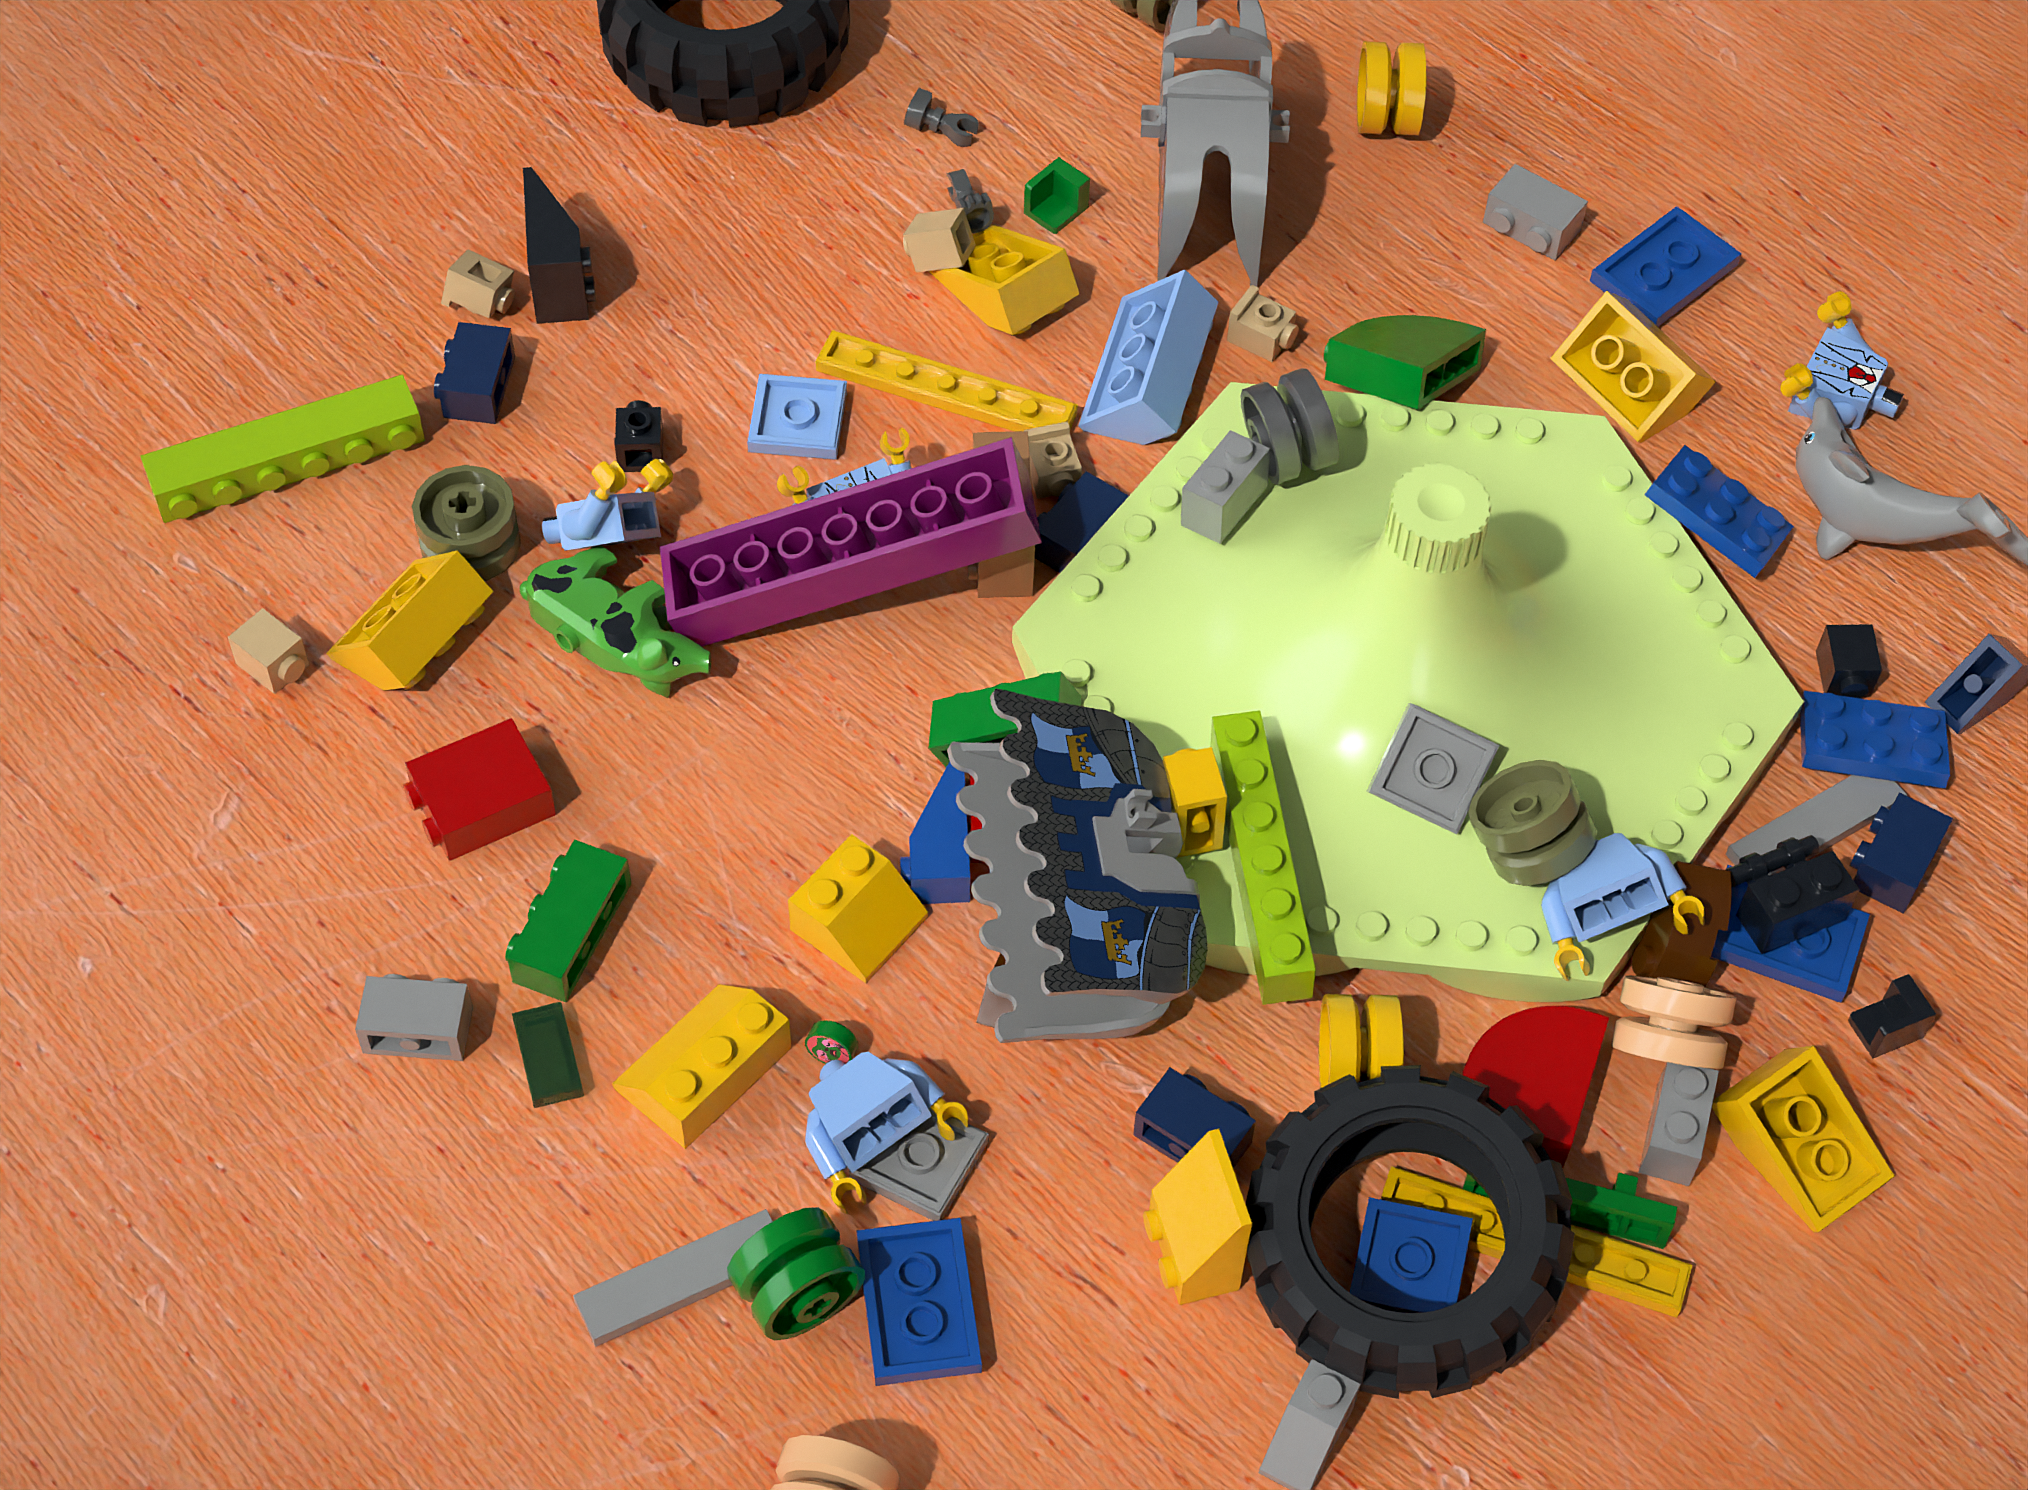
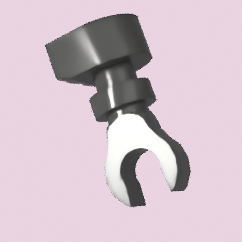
[904,88,979,147]
[946,169,994,233]

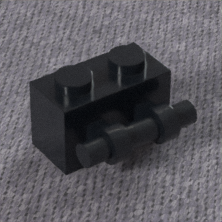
[1726,835,1860,954]

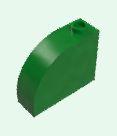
[1324,315,1486,410]

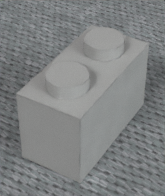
[1483,164,1588,260]
[1181,430,1270,544]
[355,974,473,1061]
[1638,1062,1719,1186]

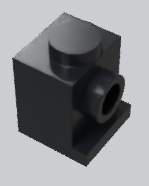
[614,400,663,472]

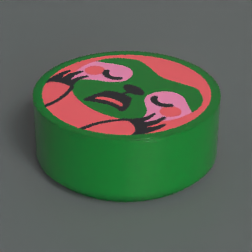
[805,1020,858,1064]

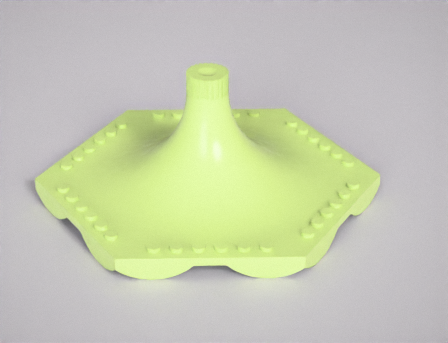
[1012,382,1804,1002]

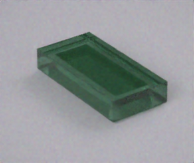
[512,1002,584,1108]

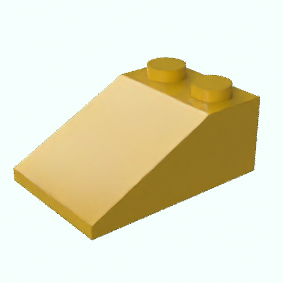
[928,224,1079,335]
[1712,1045,1895,1232]
[1143,1129,1252,1305]

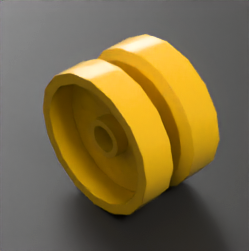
[1357,41,1427,135]
[1318,994,1404,1088]

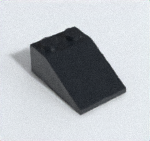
[523,167,596,324]

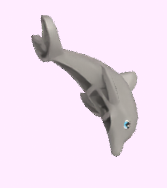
[1796,397,2028,566]

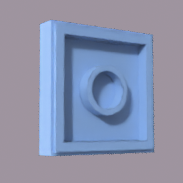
[747,374,847,460]

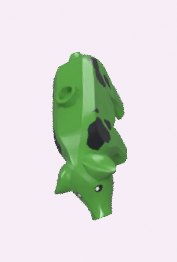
[519,545,711,698]

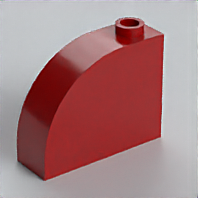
[1462,1006,1609,1168]

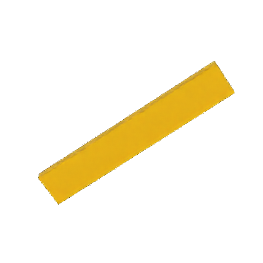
[815,330,1078,432]
[1380,1166,1692,1318]

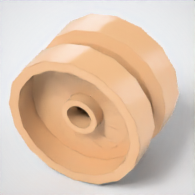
[1612,975,1736,1069]
[770,1435,900,1490]

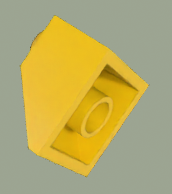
[788,834,928,983]

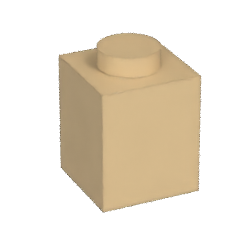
[903,208,976,272]
[228,608,309,694]

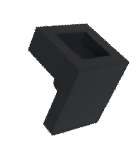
[1848,974,1936,1059]

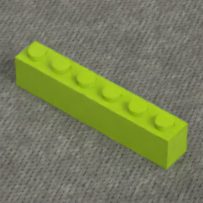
[140,374,425,523]
[1210,710,1316,1005]

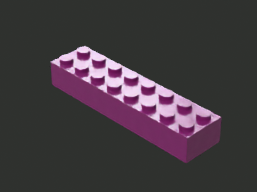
[660,437,1042,647]

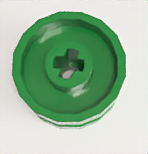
[727,1207,865,1341]

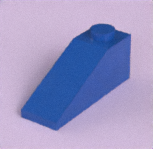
[900,762,970,904]

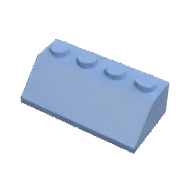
[1078,270,1218,445]

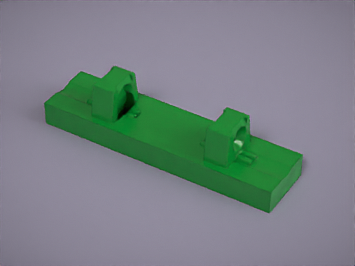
[1462,1172,1677,1249]

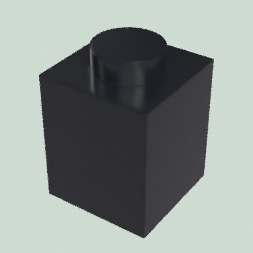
[1816,624,1882,698]

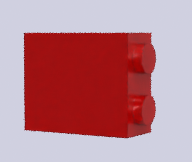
[403,718,556,861]

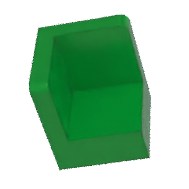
[1024,157,1090,234]

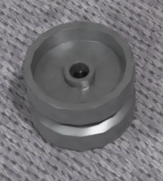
[1240,368,1339,484]

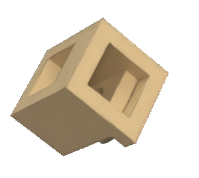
[441,249,515,318]
[1227,285,1299,362]
[1024,421,1082,499]

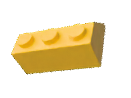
[1550,291,1716,443]
[326,550,494,691]
[612,984,791,1149]

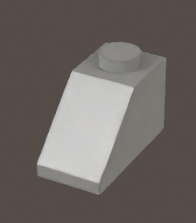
[1258,1359,1361,1490]

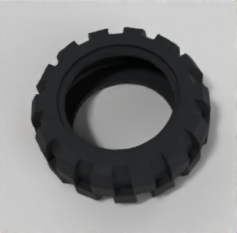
[596,0,850,127]
[1246,1065,1575,1399]

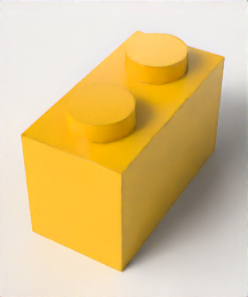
[1163,747,1227,858]

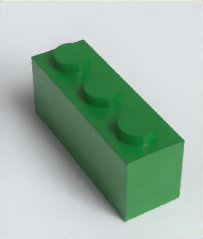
[928,671,1082,767]
[505,839,631,1003]

